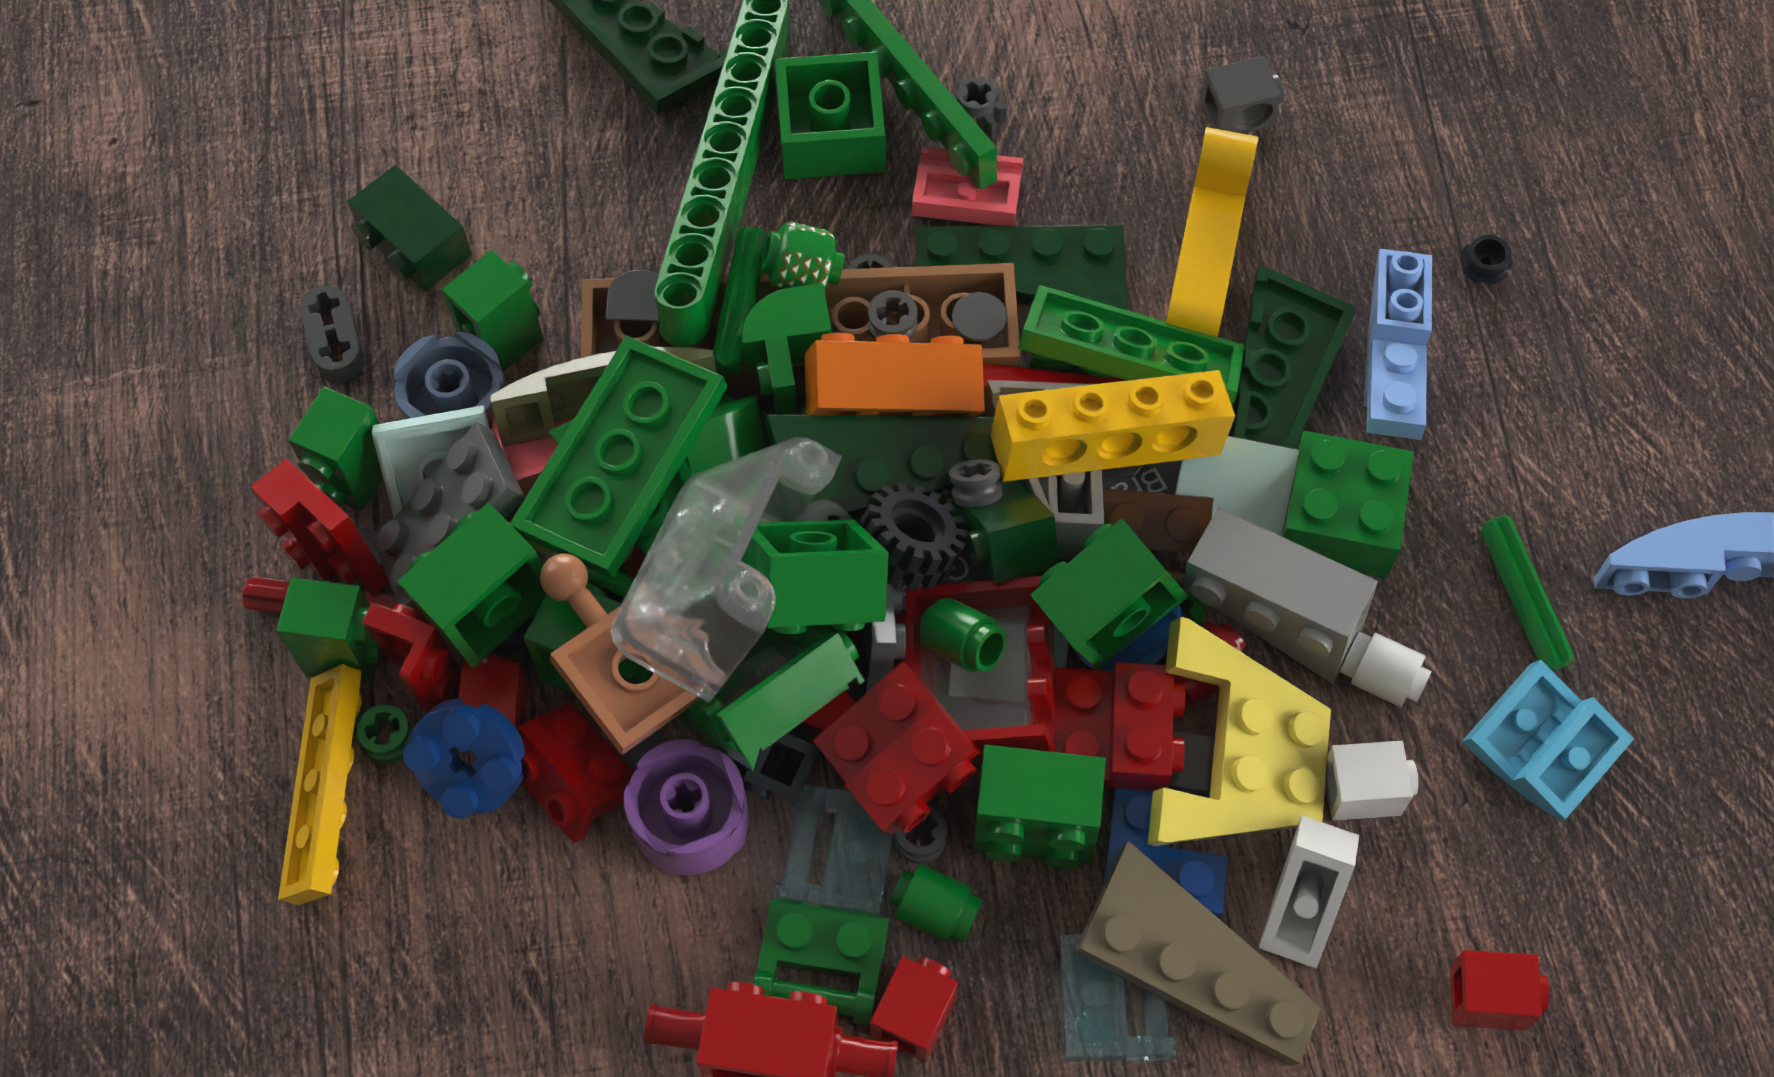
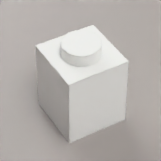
[1325,740,1418,821]

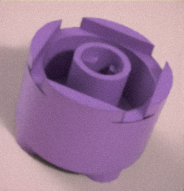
[624,739,749,876]

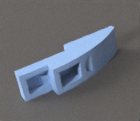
[1363,249,1432,440]
[1594,512,1774,598]

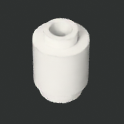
[1340,631,1432,708]

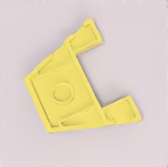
[1148,617,1331,846]

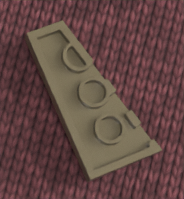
[1074,841,1322,1066]

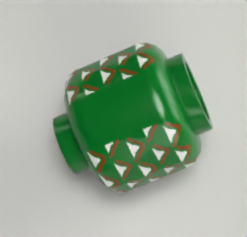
[761,222,845,291]

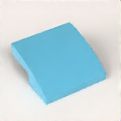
[1461,660,1634,821]

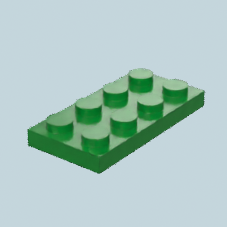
[1018,285,1245,406]
[510,335,728,579]

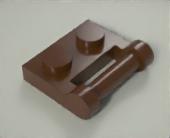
[1103,488,1213,589]

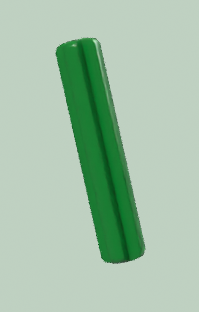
[712,226,766,375]
[1481,515,1574,671]

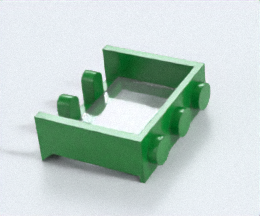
[678,607,864,771]

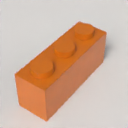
[804,333,985,417]

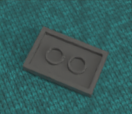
[374,422,525,614]

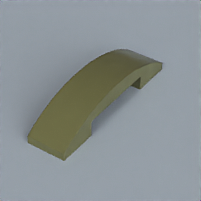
[490,347,721,447]

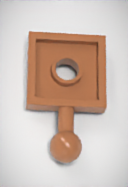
[540,554,721,755]

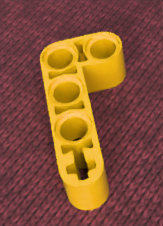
[1166,127,1258,337]

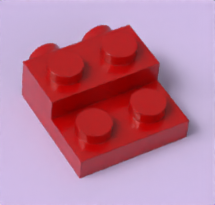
[250,458,390,596]
[813,662,983,834]
[1054,662,1185,791]

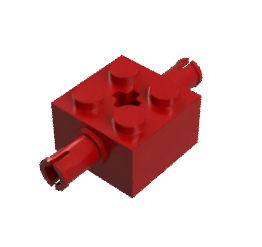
[644,982,898,1077]

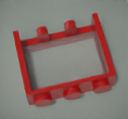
[896,576,1056,762]

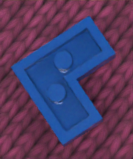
[1103,789,1228,919]

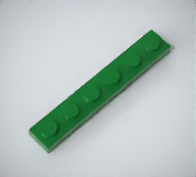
[818,0,997,190]

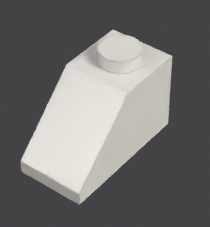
[1258,815,1359,969]

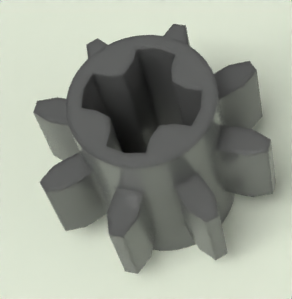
[952,76,1008,138]

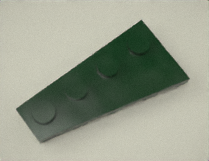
[549,0,728,114]
[916,225,1128,310]
[1231,264,1357,449]
[764,415,998,522]

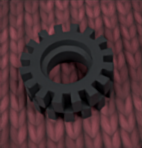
[859,483,967,591]

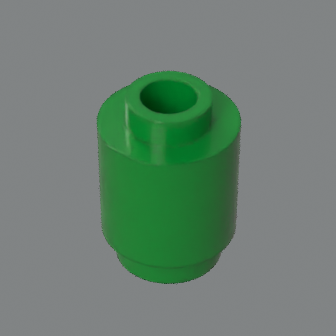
[919,597,1007,672]
[889,864,983,943]

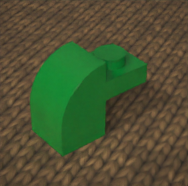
[742,283,832,415]
[685,392,770,480]

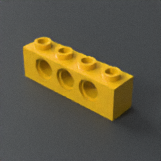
[990,370,1235,482]

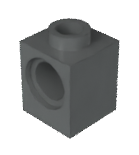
[1200,56,1284,134]

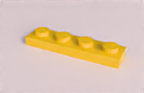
[278,664,362,905]

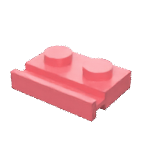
[912,147,1023,226]

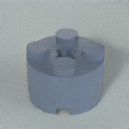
[393,332,508,430]

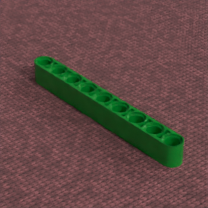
[655,0,791,347]

